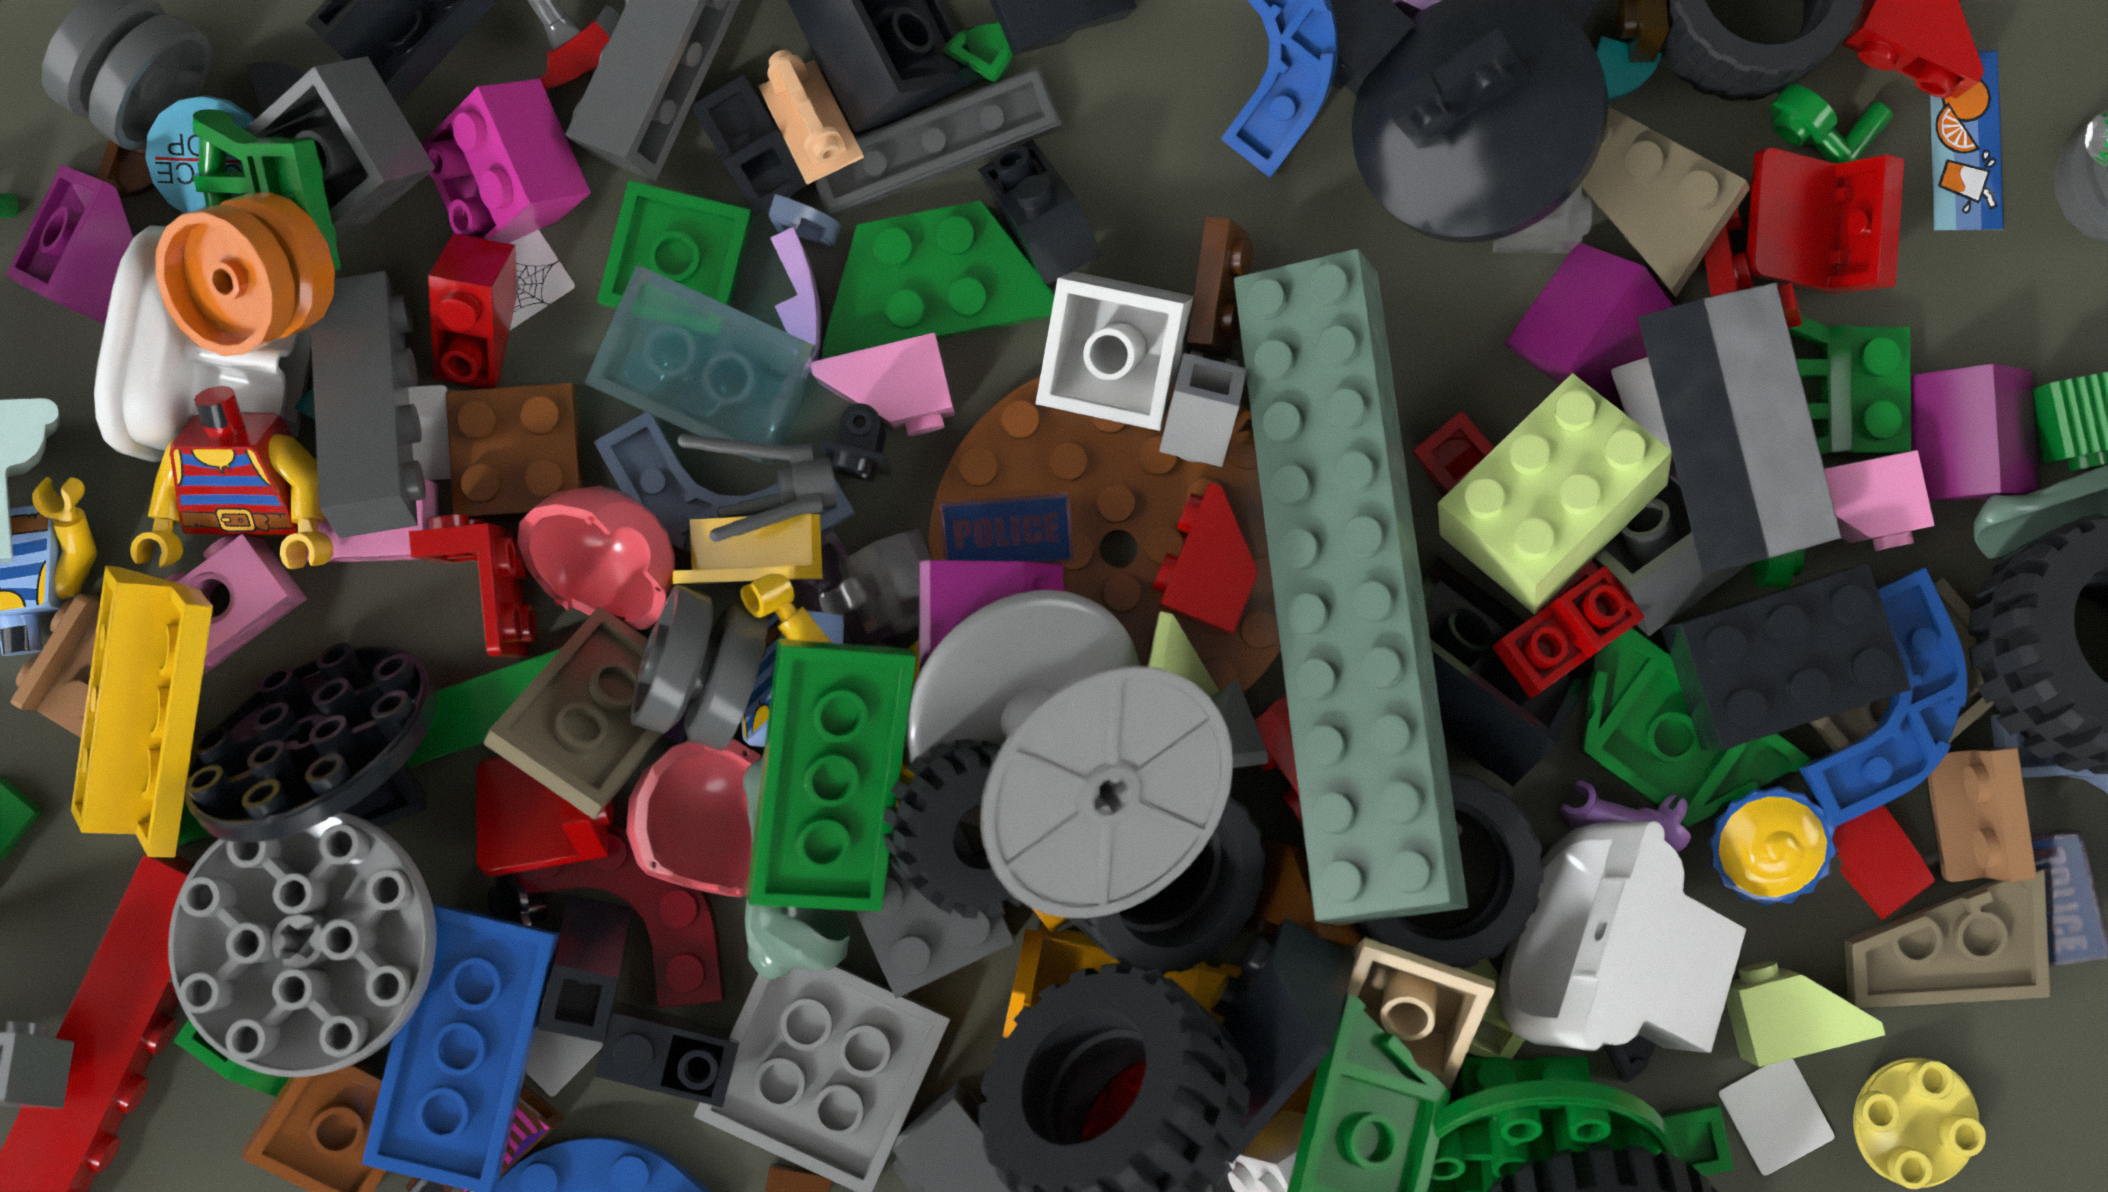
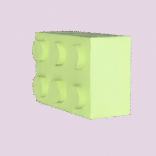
[1438,373,1672,615]

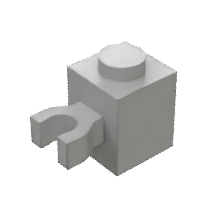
[1159,350,1247,467]

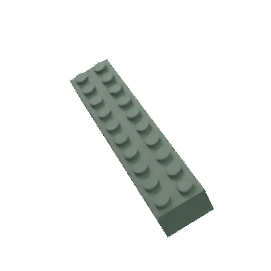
[1234,249,1468,926]

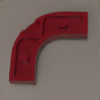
[515,823,725,1008]

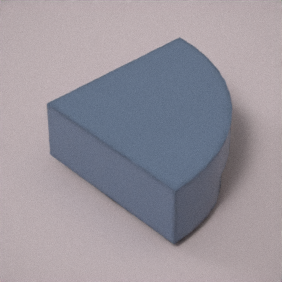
[768,194,842,248]

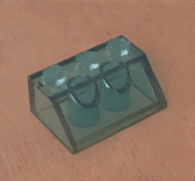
[585,264,816,465]

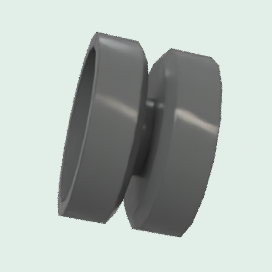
[41,0,212,151]
[630,584,768,751]

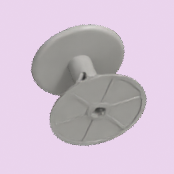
[905,590,1233,918]

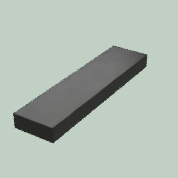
[814,66,1062,218]

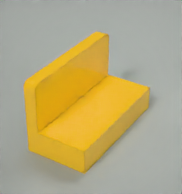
[672,513,823,584]

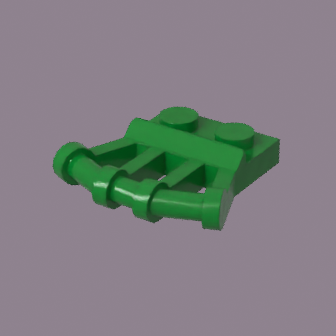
[193,109,341,271]
[1789,316,1911,456]

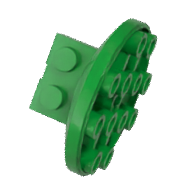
[1427,1057,1674,1192]

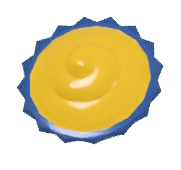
[1708,786,1838,907]

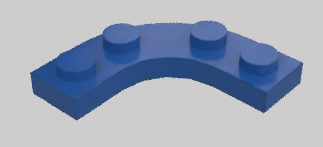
[1221,0,1338,178]
[1798,568,1967,827]
[495,1135,712,1192]

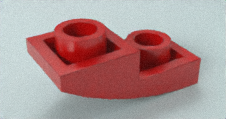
[1492,565,1645,699]
[1810,799,1935,920]

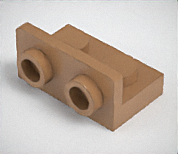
[10,593,101,738]
[1927,747,2037,882]

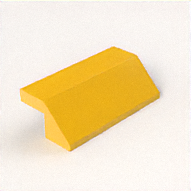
[71,566,213,857]

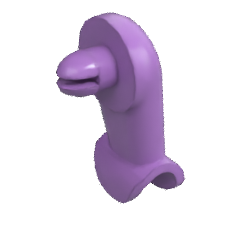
[1559,780,1691,852]

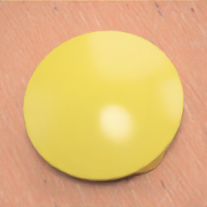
[1853,1057,1986,1189]

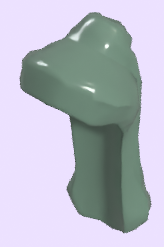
[1973,465,2108,558]
[743,756,850,980]

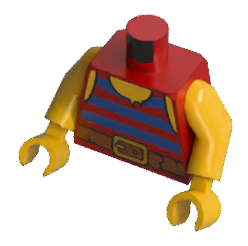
[130,386,334,569]

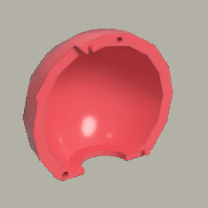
[517,485,675,630]
[626,739,761,898]

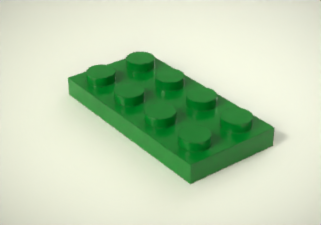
[746,639,916,912]

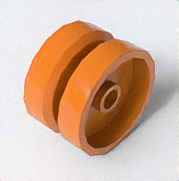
[156,191,335,356]

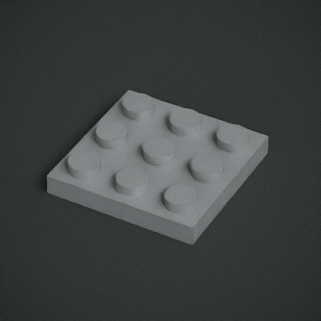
[693,964,951,1192]

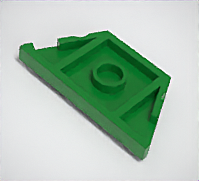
[822,200,1055,359]
[1578,628,1811,827]
[1287,994,1451,1192]

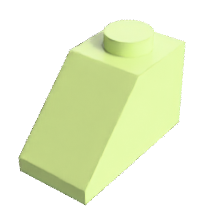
[1726,961,1885,1067]

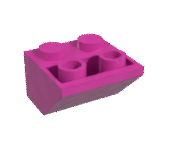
[421,79,591,243]

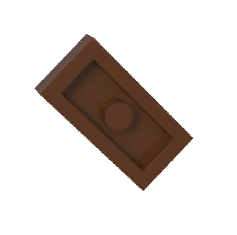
[1187,217,1253,357]

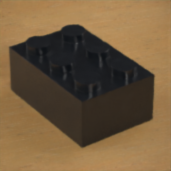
[1661,564,1911,750]

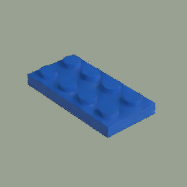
[361,902,560,1192]

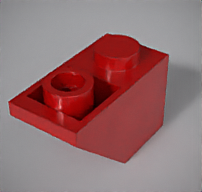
[1842,0,1984,99]
[428,233,517,389]
[1152,482,1258,635]

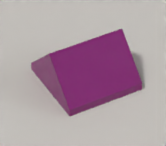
[1503,242,1674,406]
[1910,364,2039,502]

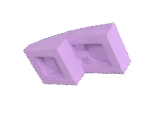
[770,227,823,373]

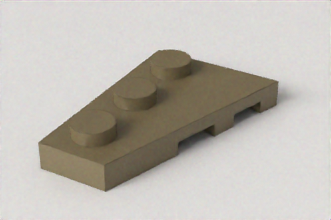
[1580,107,1750,297]
[1844,866,2050,1008]

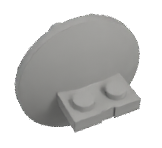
[168,812,436,1077]

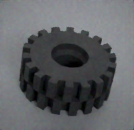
[883,739,1023,919]

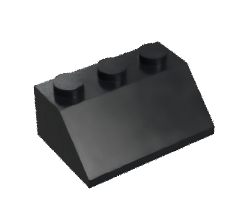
[786,0,983,132]
[1421,558,1591,787]
[1209,917,1355,1164]

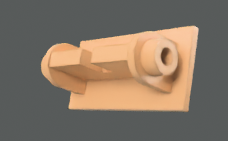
[758,50,864,184]

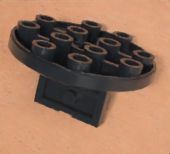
[1352,0,1609,243]
[185,643,437,843]

